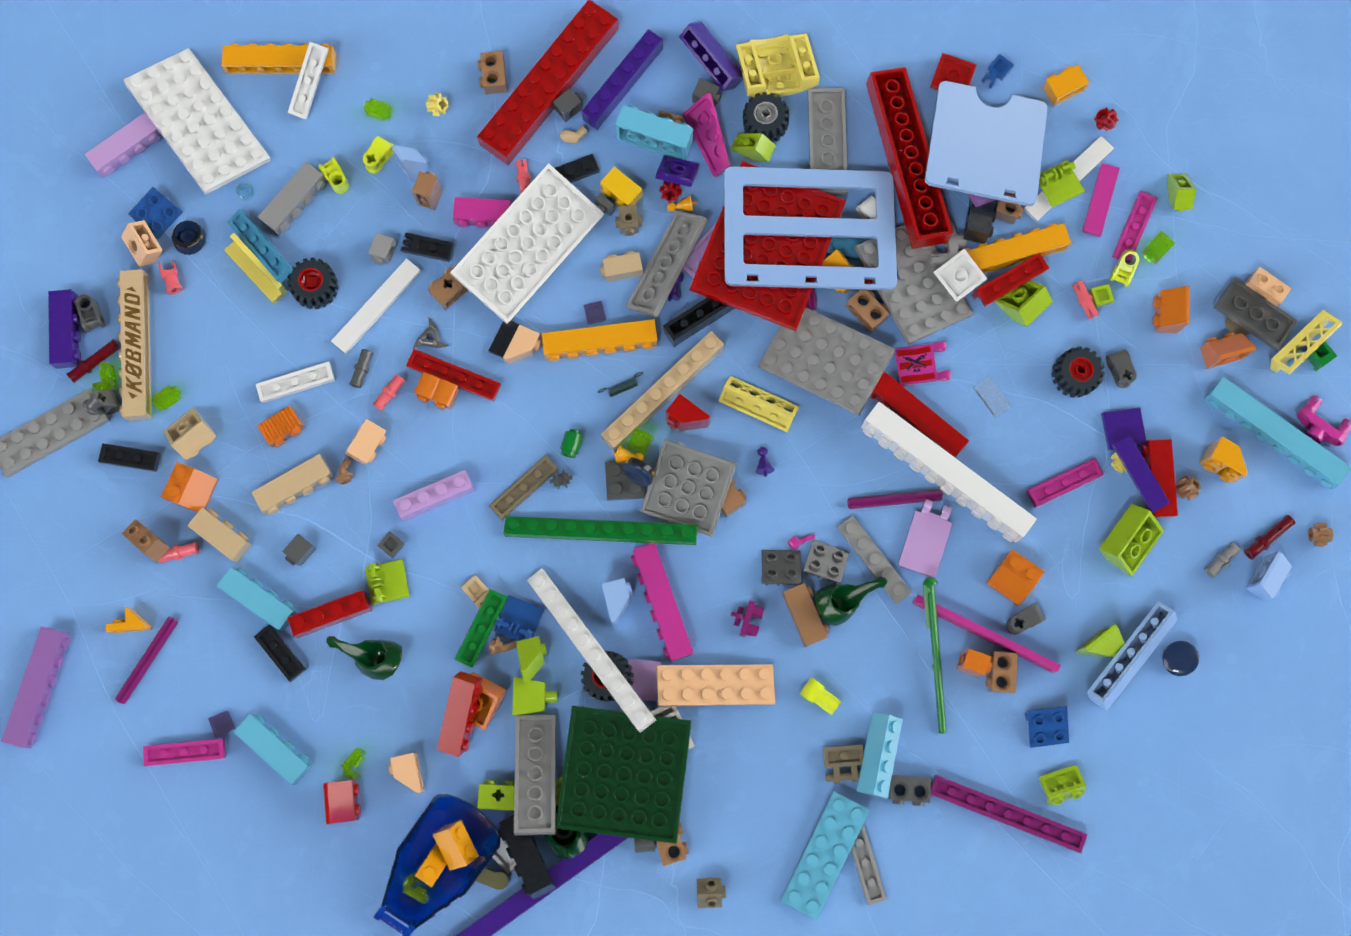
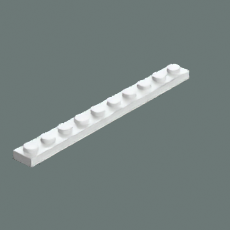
[527,568,656,733]

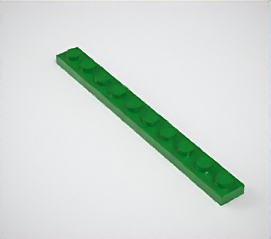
[503,516,698,545]

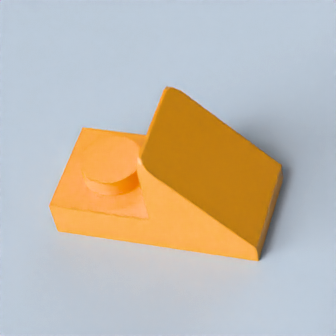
[106,607,152,634]

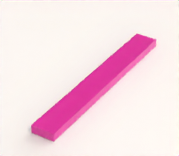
[912,594,1061,673]

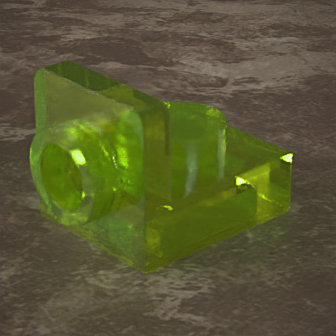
[92,362,118,391]
[341,748,366,780]
[402,873,430,904]

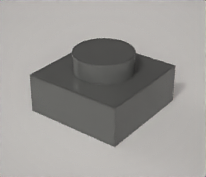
[595,194,615,216]
[377,531,405,558]

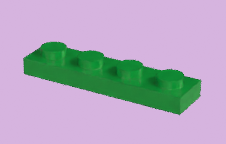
[454,588,508,668]

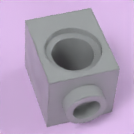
[368,233,397,265]

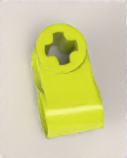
[363,136,394,174]
[317,156,349,194]
[1109,249,1140,287]

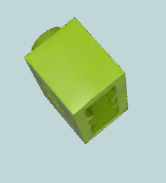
[477,780,515,811]

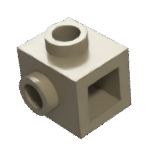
[615,205,642,236]
[697,878,726,908]

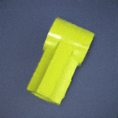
[799,677,841,715]

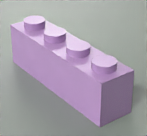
[84,112,163,178]
[393,470,475,522]

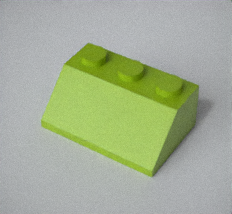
[1099,503,1164,577]

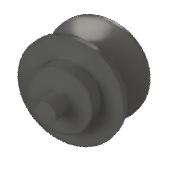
[549,469,573,490]

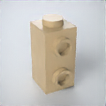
[600,251,643,282]

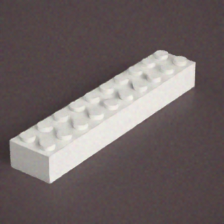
[861,402,1037,543]

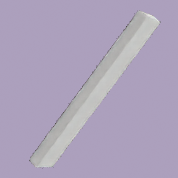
[1024,136,1114,222]
[331,258,421,354]

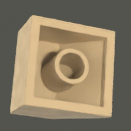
[163,407,216,461]

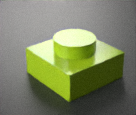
[1089,284,1115,308]

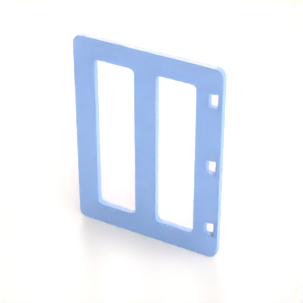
[724,167,897,290]

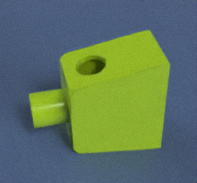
[512,677,558,716]

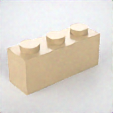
[187,508,252,563]

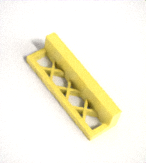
[224,233,288,304]
[1270,310,1342,375]
[718,376,799,432]

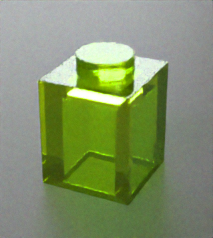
[1141,231,1175,265]
[627,427,654,457]

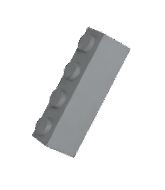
[258,162,327,236]

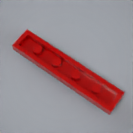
[406,349,501,402]

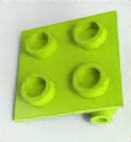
[1039,160,1085,208]
[365,559,410,605]

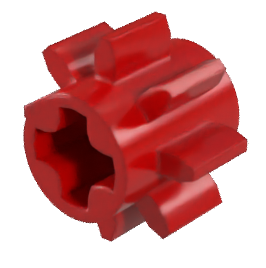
[1094,107,1119,132]
[659,181,682,203]

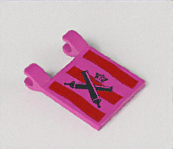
[895,341,951,386]

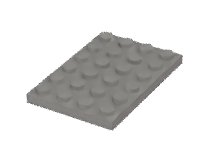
[854,225,973,345]
[758,307,895,416]

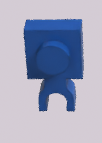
[982,54,1014,89]

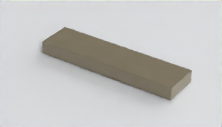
[489,455,559,521]

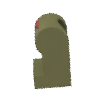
[470,858,510,890]

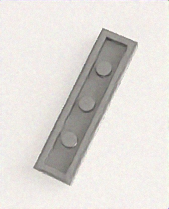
[851,824,887,905]

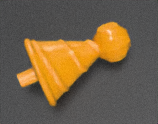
[667,195,697,213]
[614,445,644,464]

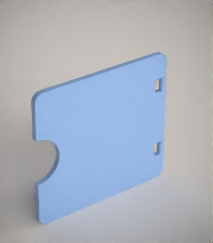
[925,81,1047,206]

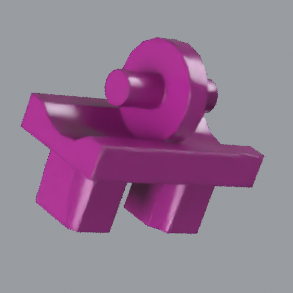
[730,600,764,637]

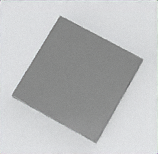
[640,439,737,537]

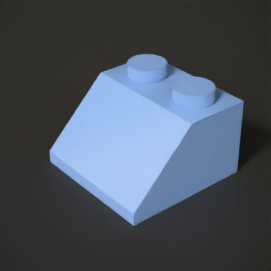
[1245,551,1292,601]
[601,578,633,626]

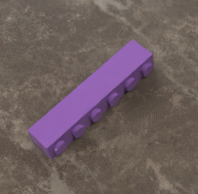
[1,626,71,748]

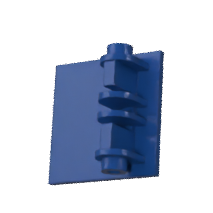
[128,187,182,239]
[494,595,545,641]
[1025,706,1069,748]

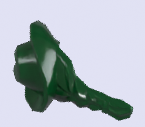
[814,576,888,626]
[326,636,403,680]
[544,805,588,859]

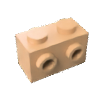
[344,419,386,465]

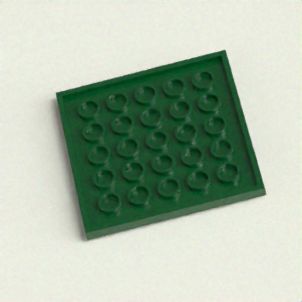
[556,706,692,844]

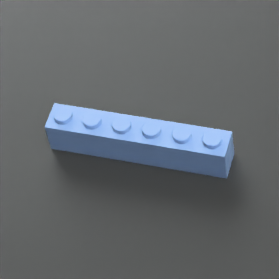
[1087,601,1177,711]

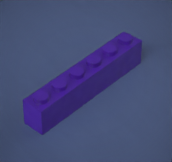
[581,29,663,130]

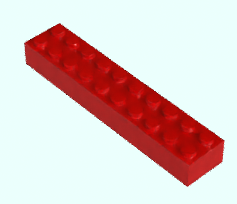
[477,0,619,166]
[866,67,953,249]

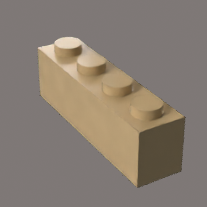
[251,454,334,515]

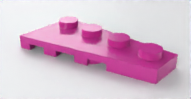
[682,93,731,177]

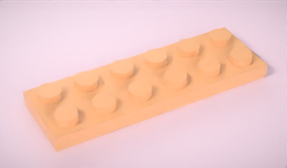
[656,664,775,706]

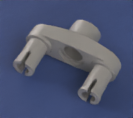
[929,218,967,265]

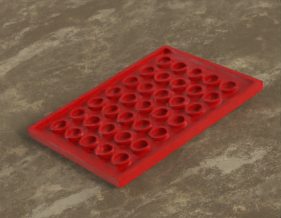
[689,161,846,331]

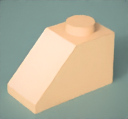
[503,325,543,364]
[388,753,425,793]

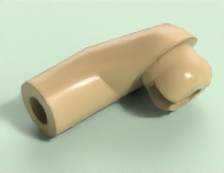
[560,126,588,144]

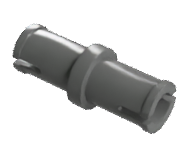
[349,349,373,388]

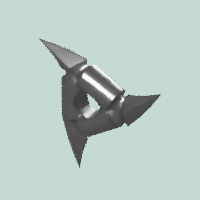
[412,317,449,350]

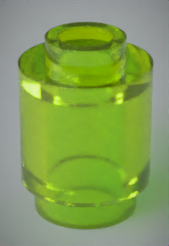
[364,98,393,121]
[151,384,182,411]

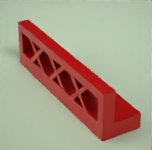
[972,253,1050,307]

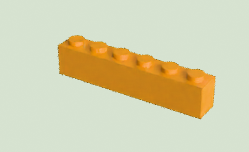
[221,44,336,74]
[958,223,1072,274]
[542,319,658,362]

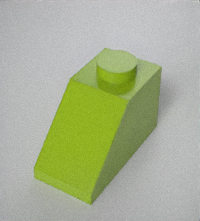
[730,133,776,161]
[1167,174,1196,212]
[516,636,547,684]

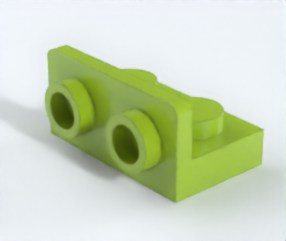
[1039,765,1086,806]

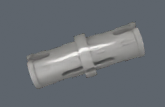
[1205,543,1241,578]

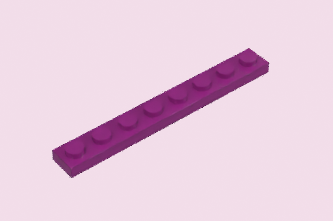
[930,775,1088,853]

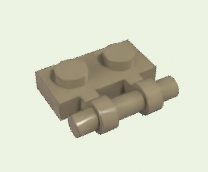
[823,745,864,783]

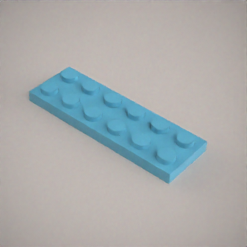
[781,791,870,920]

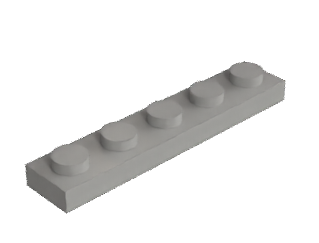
[837,516,912,605]

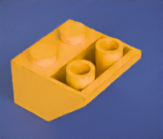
[1199,436,1247,483]

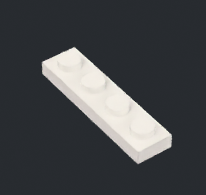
[288,42,329,119]
[256,361,335,403]

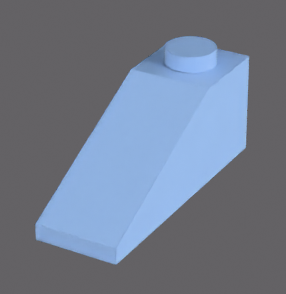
[391,145,429,182]

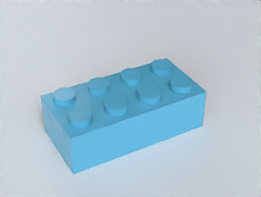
[615,105,693,160]

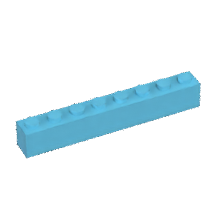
[1204,377,1351,489]

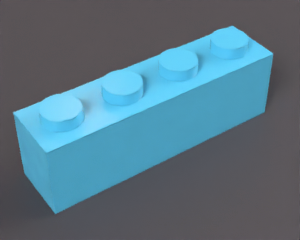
[217,567,297,632]
[857,713,903,798]
[234,714,312,785]

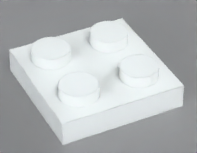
[934,249,987,302]

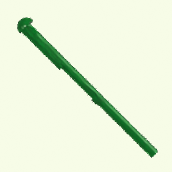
[923,577,946,734]

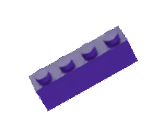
[679,22,743,91]
[48,289,81,369]

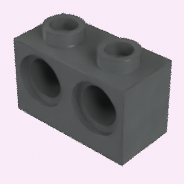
[887,775,931,806]

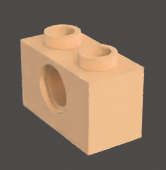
[121,220,163,267]
[1245,267,1292,306]

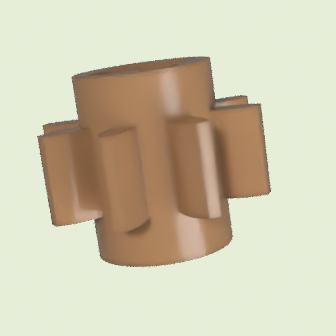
[1176,475,1201,501]
[1308,523,1333,547]

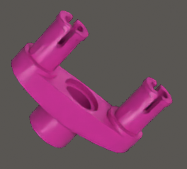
[1297,395,1351,446]

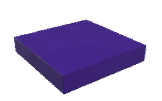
[655,156,699,187]
[1101,408,1147,451]

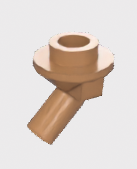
[658,110,683,124]
[335,458,354,485]
[488,636,517,655]

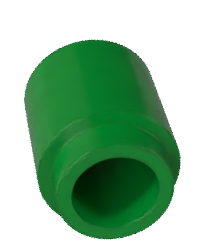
[560,429,583,458]

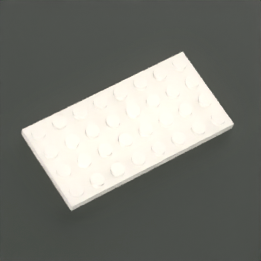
[124,48,270,195]
[450,163,604,324]

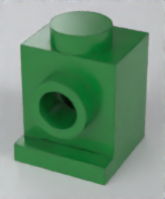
[1303,341,1337,371]

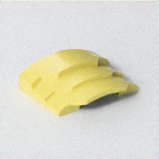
[736,33,820,97]

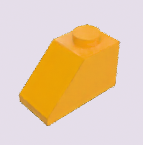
[415,843,447,887]

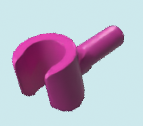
[787,534,815,550]

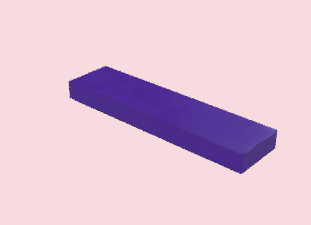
[1112,435,1170,513]

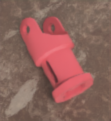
[158,260,183,295]

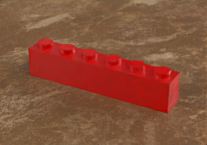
[869,371,969,457]

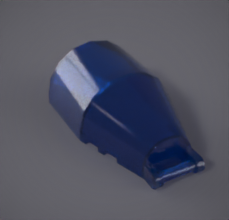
[373,794,501,936]

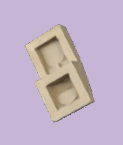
[460,574,489,608]

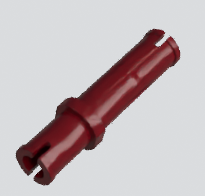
[66,339,121,383]
[1244,515,1296,560]

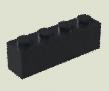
[963,199,998,244]
[663,298,735,347]
[498,815,556,899]

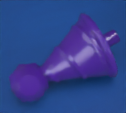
[668,274,683,301]
[755,447,774,477]

